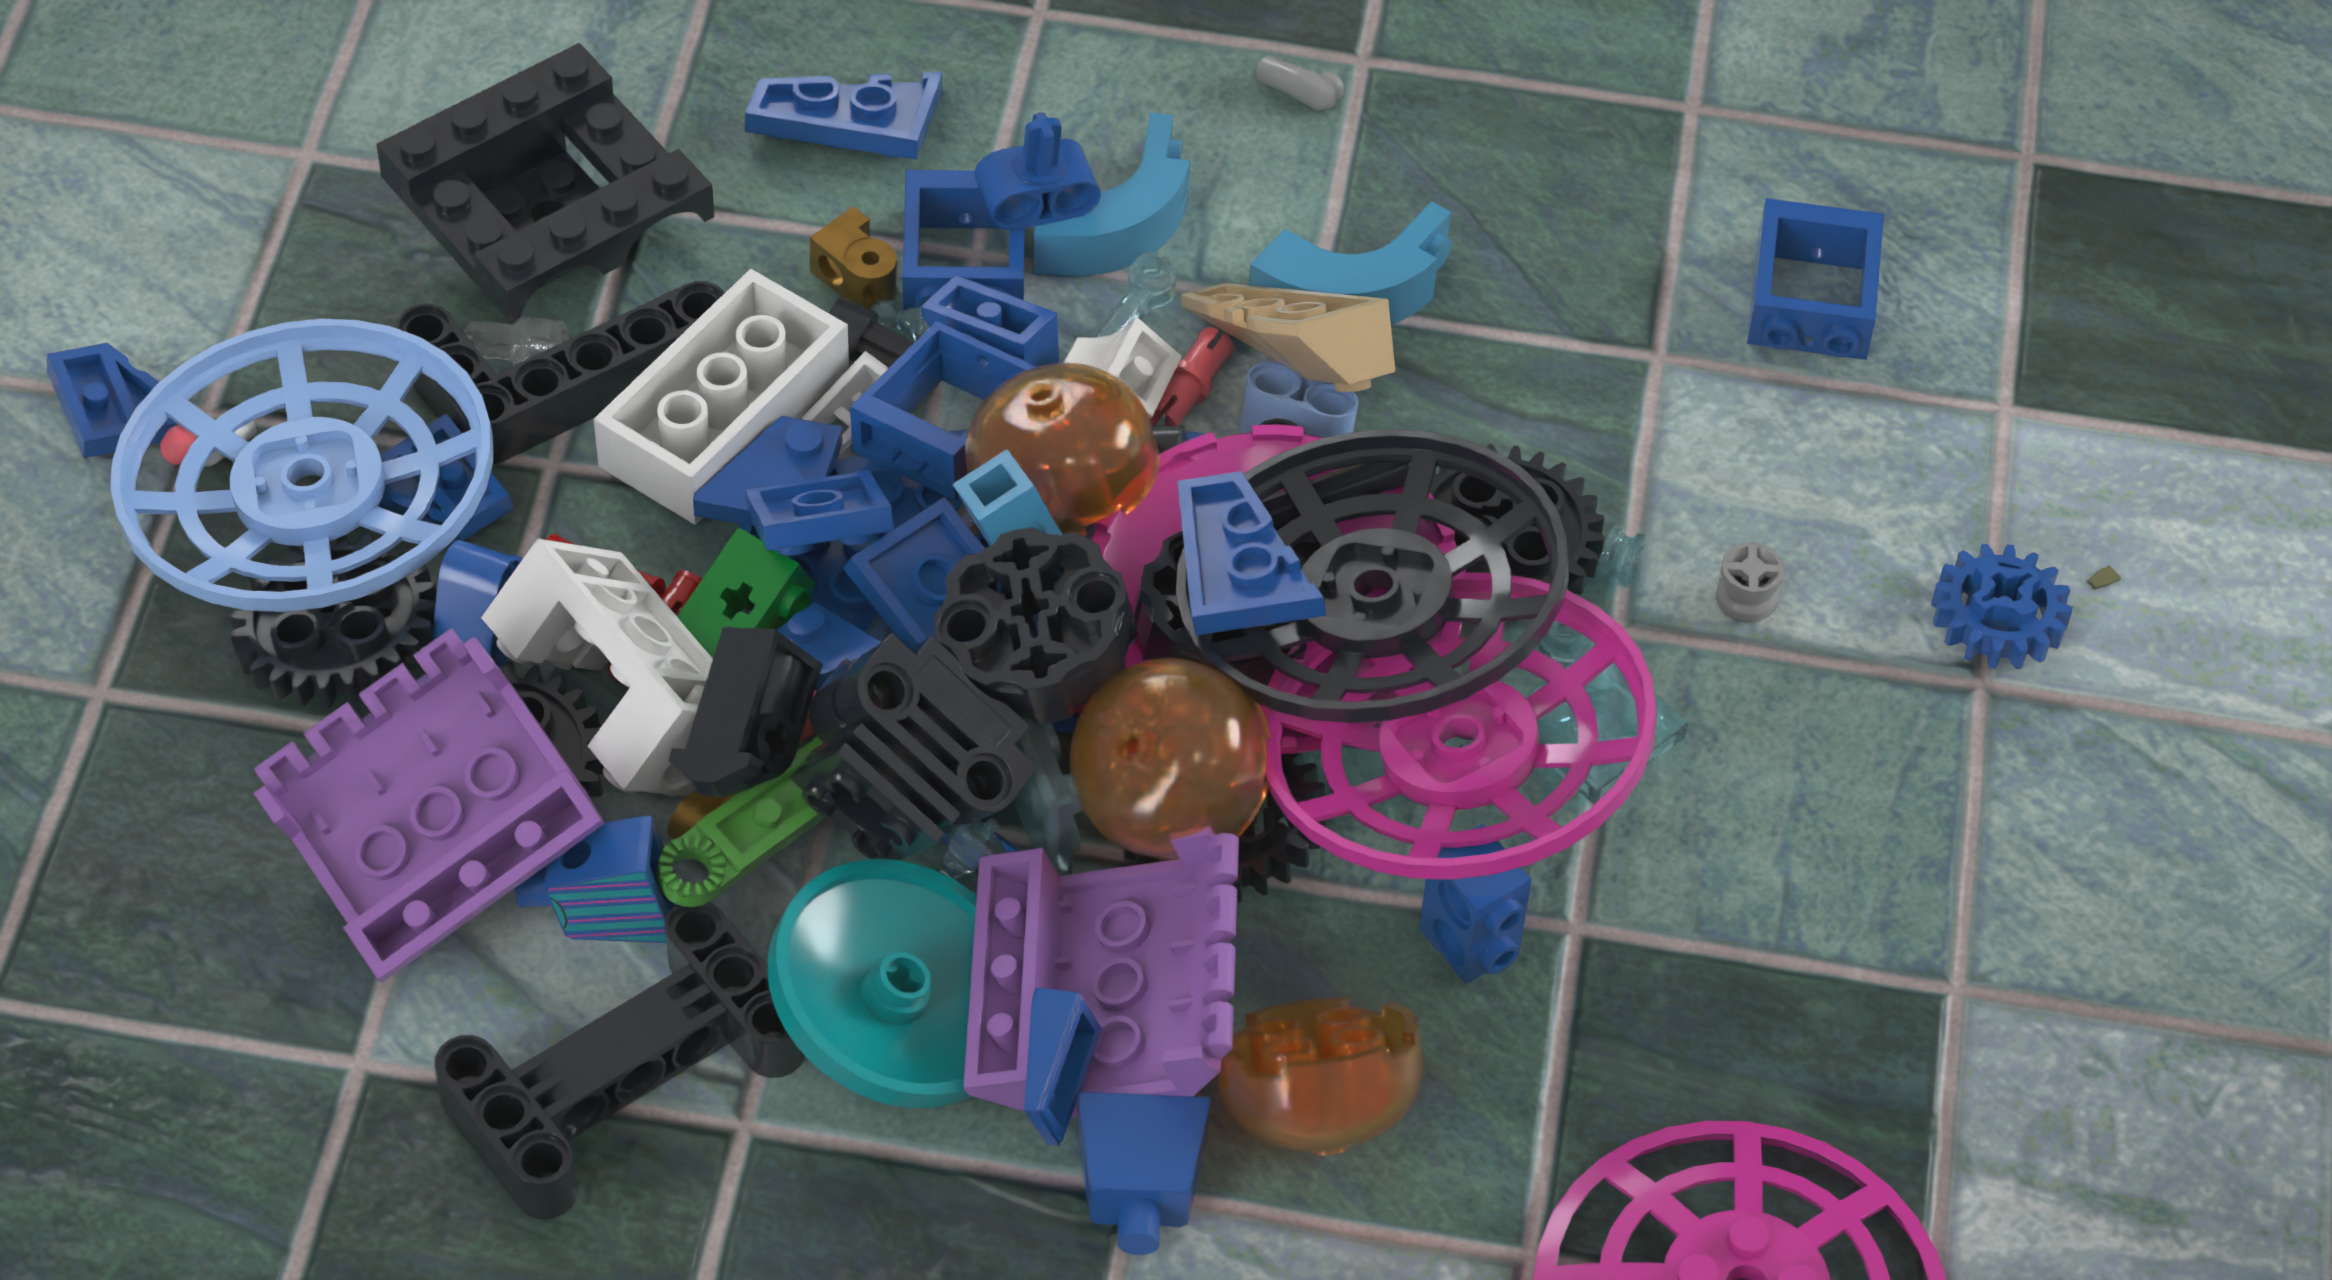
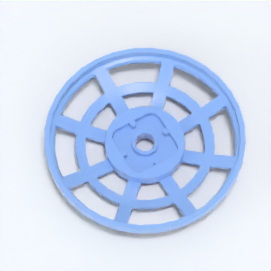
[111,319,493,612]

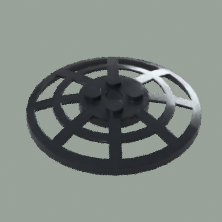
[1176,429,1569,723]

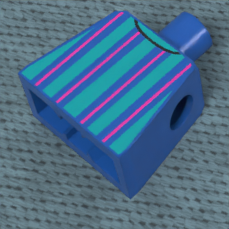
[514,815,677,943]

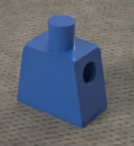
[1077,1092,1210,1255]

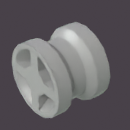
[1716,542,1785,623]

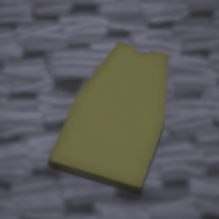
[2087,565,2121,589]

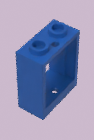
[902,170,1024,318]
[1747,198,1884,360]
[850,321,1039,500]

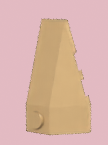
[1180,283,1395,392]

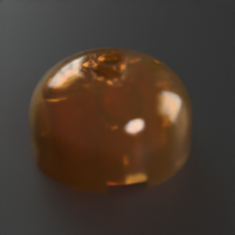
[964,362,1160,536]
[1070,658,1271,860]
[1217,997,1424,1155]

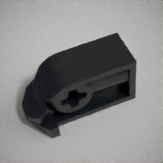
[668,627,823,798]

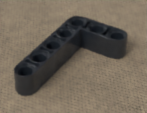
[397,281,725,464]

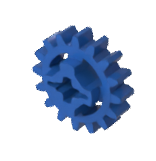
[1931,544,2073,669]

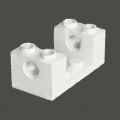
[481,538,713,798]

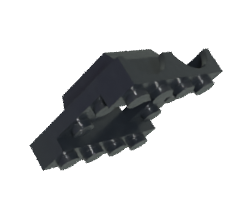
[376,42,715,323]

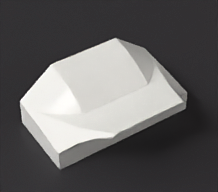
[1060,316,1182,431]

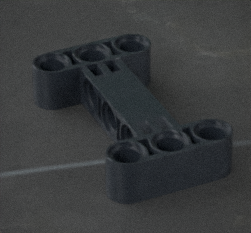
[435,902,805,1219]

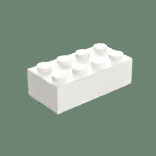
[594,269,849,525]

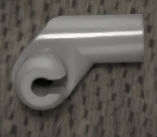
[1256,56,1344,111]

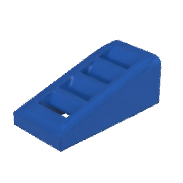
[1024,988,1102,1146]

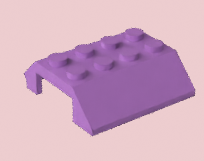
[254,628,605,983]
[964,824,1239,1118]

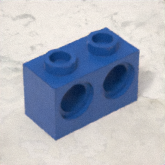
[1419,824,1532,984]

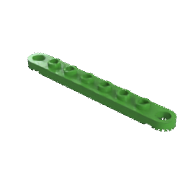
[656,615,1035,907]

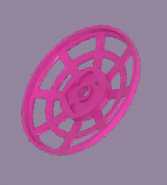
[1257,572,1657,880]
[1533,1121,1946,1280]

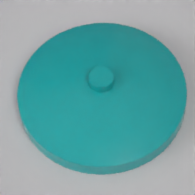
[767,859,977,1108]

